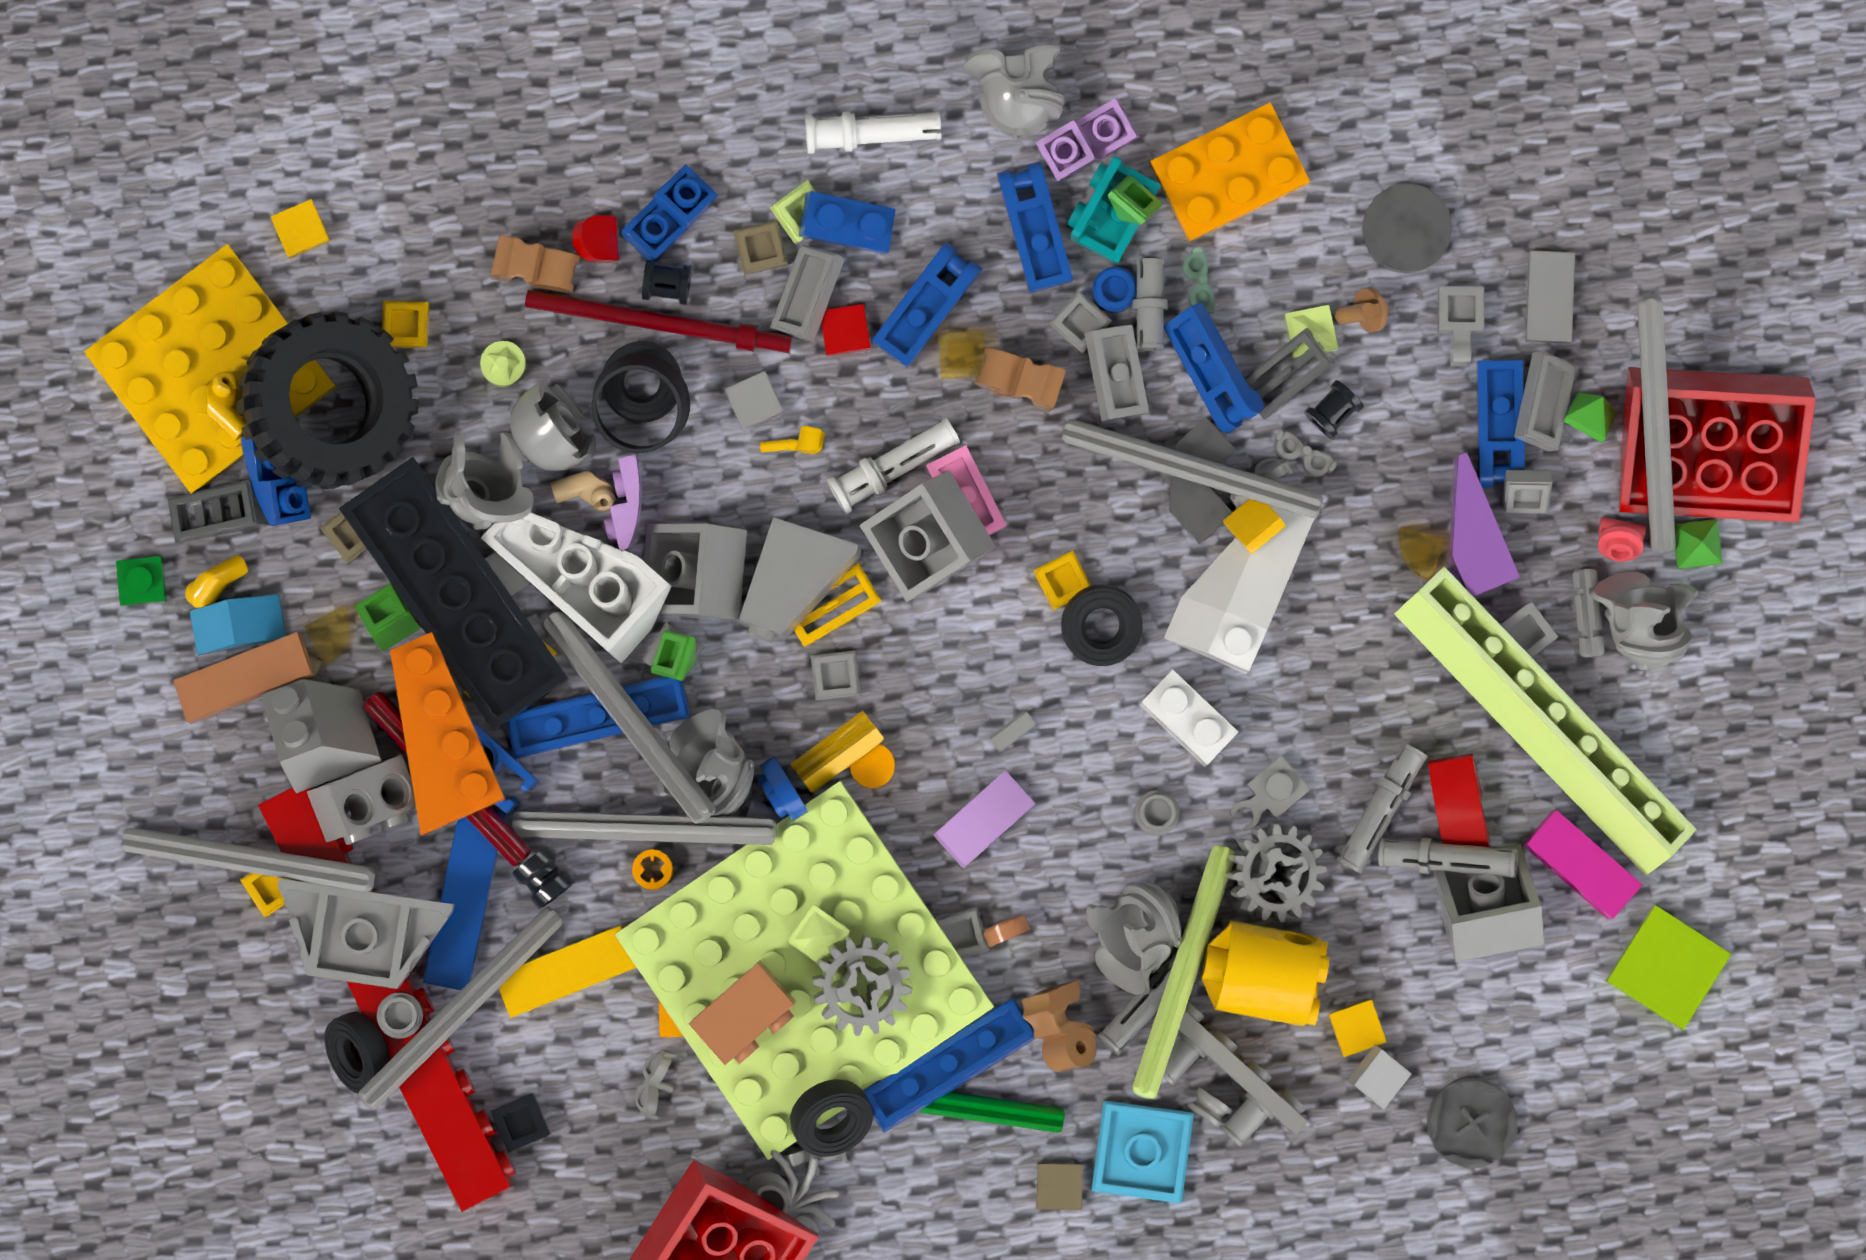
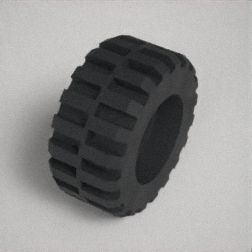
[237,311,419,489]

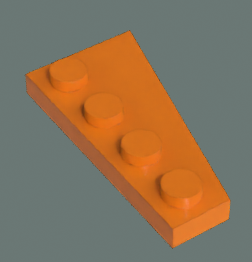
[390,632,506,836]

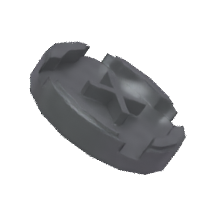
[1361,183,1452,274]
[1427,1078,1518,1168]

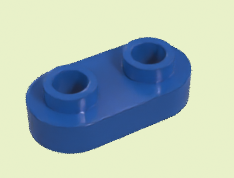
[756,756,808,821]

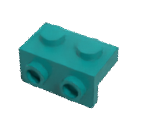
[1067,155,1161,265]

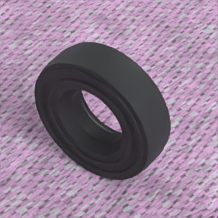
[602,341,682,423]
[1061,584,1143,666]
[324,1012,391,1094]
[790,1079,873,1157]

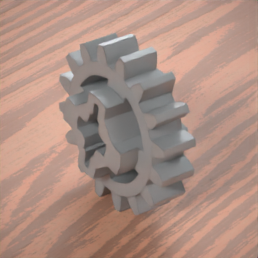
[1226,823,1327,922]
[811,934,912,1036]

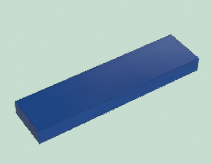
[507,677,691,759]
[423,812,506,990]
[862,997,1035,1133]

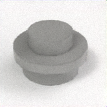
[1134,790,1180,836]
[377,993,423,1039]

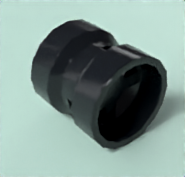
[512,846,575,910]

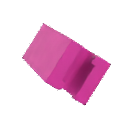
[1522,810,1642,920]

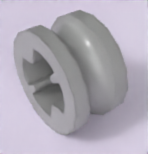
[1187,1087,1233,1129]

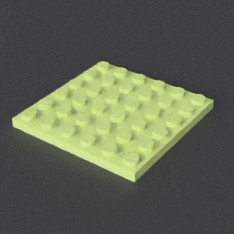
[615,780,994,1160]

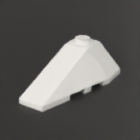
[1164,505,1314,674]
[481,513,671,663]

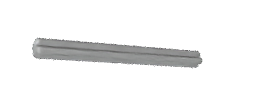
[1637,294,1676,553]
[1062,419,1323,518]
[542,611,715,824]
[512,810,777,845]
[121,828,375,892]
[358,907,563,1110]

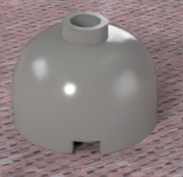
[510,379,596,471]

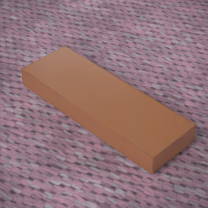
[173,632,315,724]

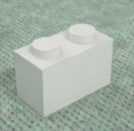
[1140,669,1238,767]

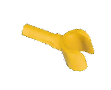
[760,426,825,454]

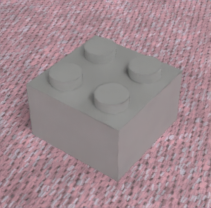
[859,470,996,602]

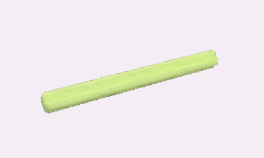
[1133,845,1235,1099]

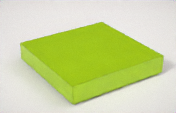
[1605,905,1732,1031]

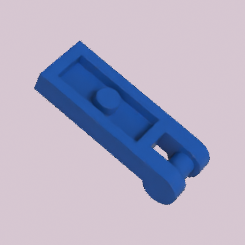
[997,161,1073,294]
[872,242,983,369]
[1164,302,1263,433]
[1476,360,1525,488]

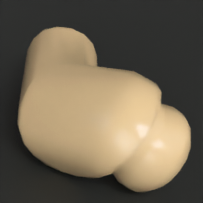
[550,471,617,512]

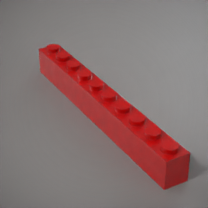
[258,785,517,1212]

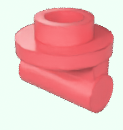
[1598,517,1646,562]

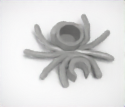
[747,1150,839,1233]

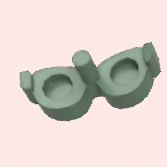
[1182,246,1216,314]

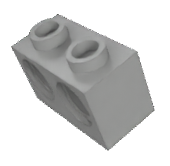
[307,754,416,845]

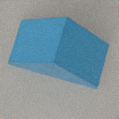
[190,595,286,656]

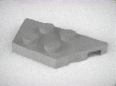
[278,878,455,989]

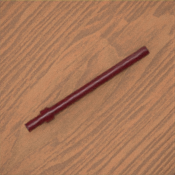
[525,290,793,354]

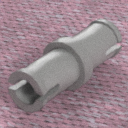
[1132,258,1168,351]

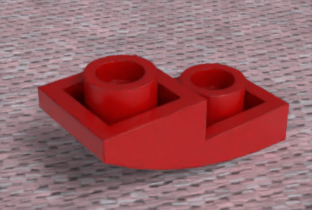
[1428,753,1491,847]

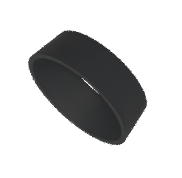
[592,354,690,453]

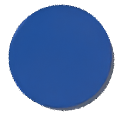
[1092,267,1137,313]

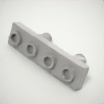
[1163,1002,1308,1147]

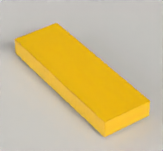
[499,926,637,1018]

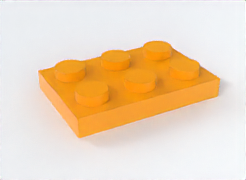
[1149,102,1310,243]

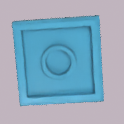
[1091,1100,1194,1204]

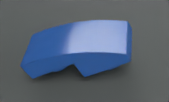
[620,164,718,262]
[241,437,311,526]

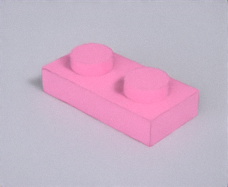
[926,445,1007,535]

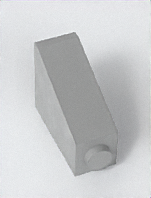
[739,517,862,643]

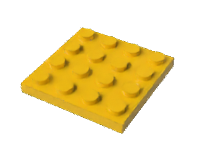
[84,244,337,494]

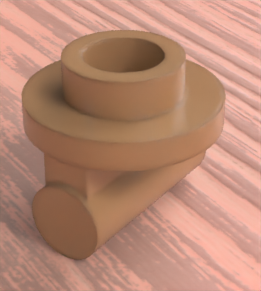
[1335,287,1389,333]

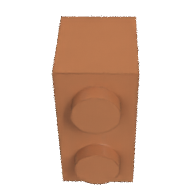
[689,960,796,1065]

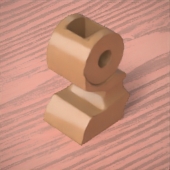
[491,235,580,293]
[974,348,1066,412]
[1021,979,1096,1073]

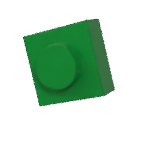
[116,556,167,607]

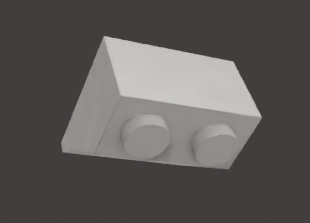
[644,524,747,620]
[261,679,381,793]
[1433,844,1545,962]

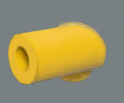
[206,372,246,441]
[185,555,248,608]

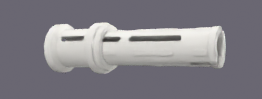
[805,111,941,154]
[826,418,960,514]

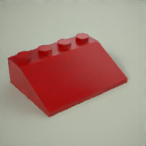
[1619,367,1816,523]
[629,1159,819,1260]

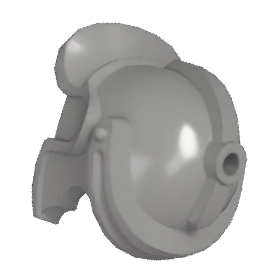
[963,45,1065,139]
[435,432,534,530]
[1590,572,1698,670]
[658,709,754,817]
[1086,883,1181,995]

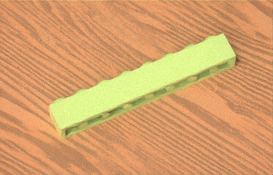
[1394,567,1697,876]

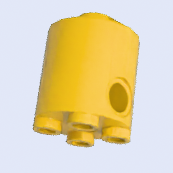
[1201,920,1330,1027]

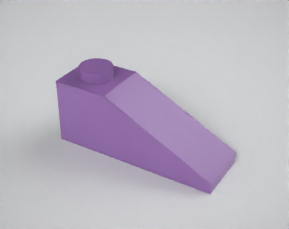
[1447,452,1520,598]

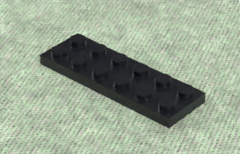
[339,457,569,731]

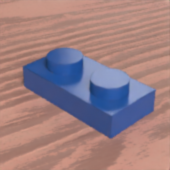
[799,191,896,254]

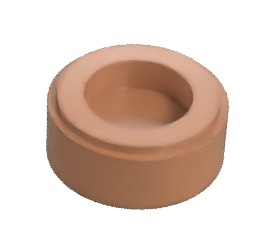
[983,914,1031,947]

